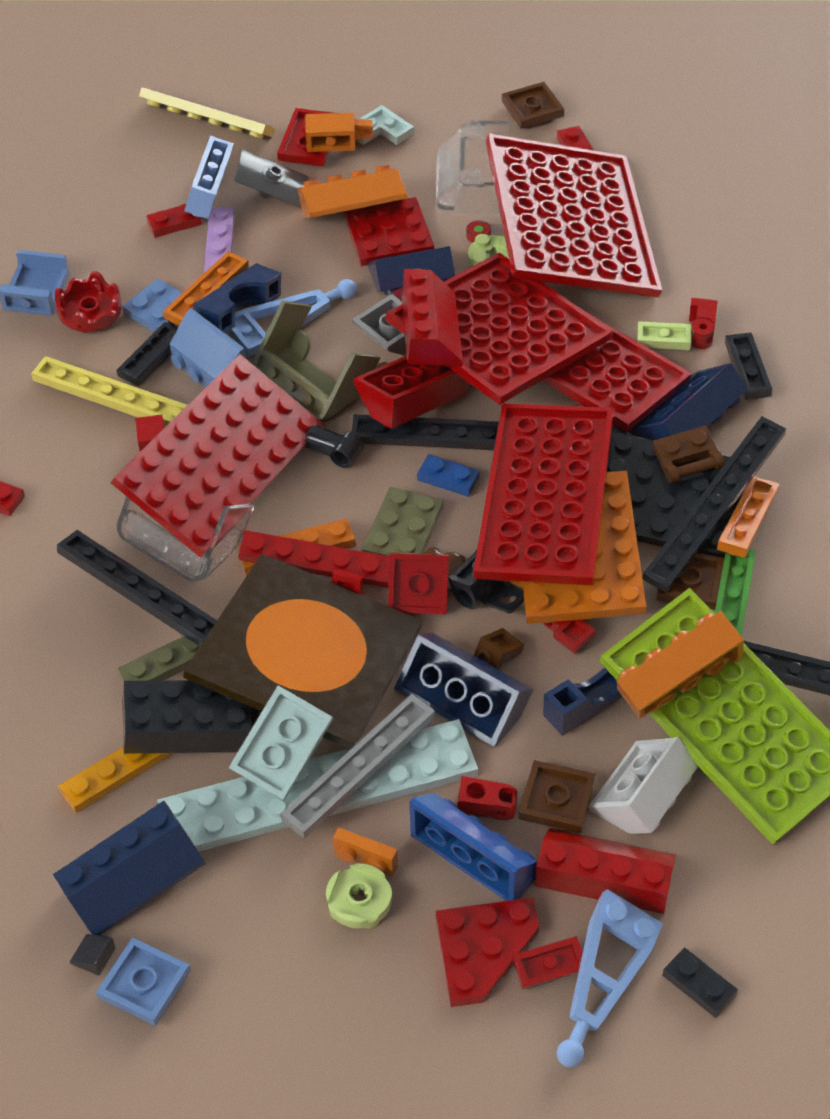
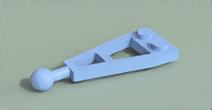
[228,279,357,356]
[557,889,663,1068]

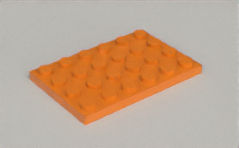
[523,470,646,624]

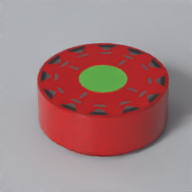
[466,220,491,243]

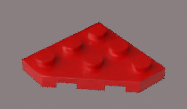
[435,897,539,1007]

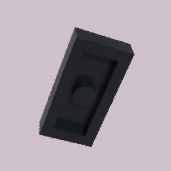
[662,947,738,1018]

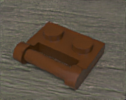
[653,425,725,484]

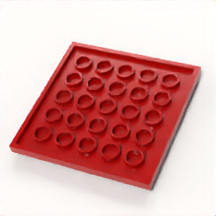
[386,252,613,405]

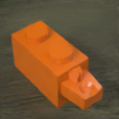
[305,112,373,152]

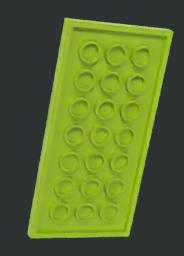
[599,588,830,845]

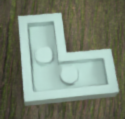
[356,105,414,145]

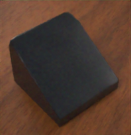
[69,934,116,976]

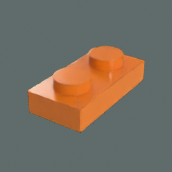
[333,827,398,876]

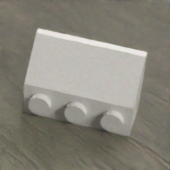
[588,737,698,834]

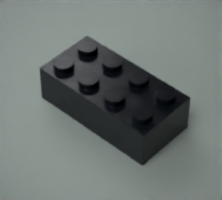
[122,680,252,754]

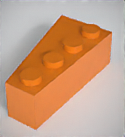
[617,611,744,719]

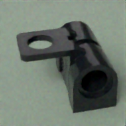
[448,550,524,614]

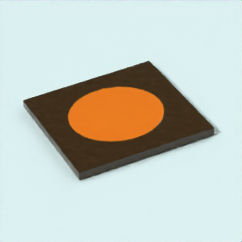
[183,554,423,749]

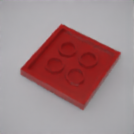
[344,197,435,267]

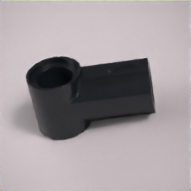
[305,425,364,468]

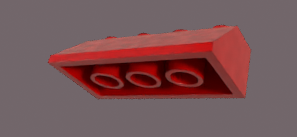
[401,269,463,366]
[354,355,468,429]
[535,828,676,914]

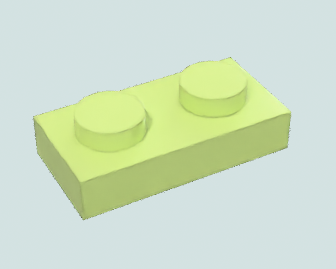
[637,321,691,350]

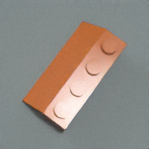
[298,165,408,218]

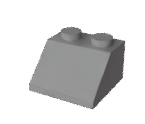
[352,294,407,356]

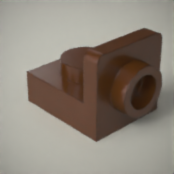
[474,628,525,670]

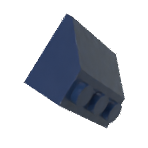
[368,246,456,296]

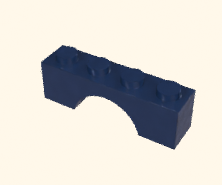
[193,263,282,333]
[543,667,622,736]

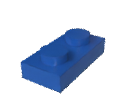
[417,454,480,497]

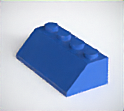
[409,793,537,901]

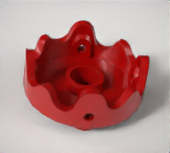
[55,271,122,333]

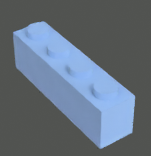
[185,136,233,219]

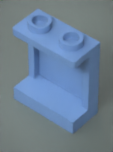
[0,250,70,316]

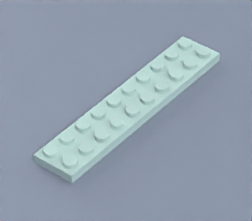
[157,719,478,852]

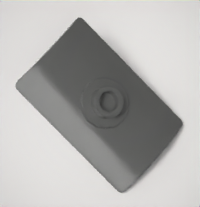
[234,149,309,208]

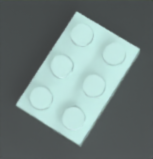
[229,686,333,801]

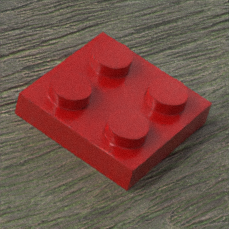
[388,552,449,615]

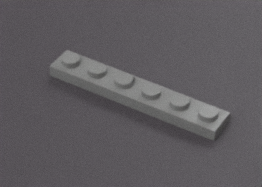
[280,694,435,839]

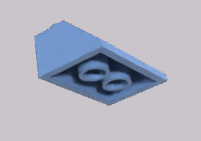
[170,308,245,388]

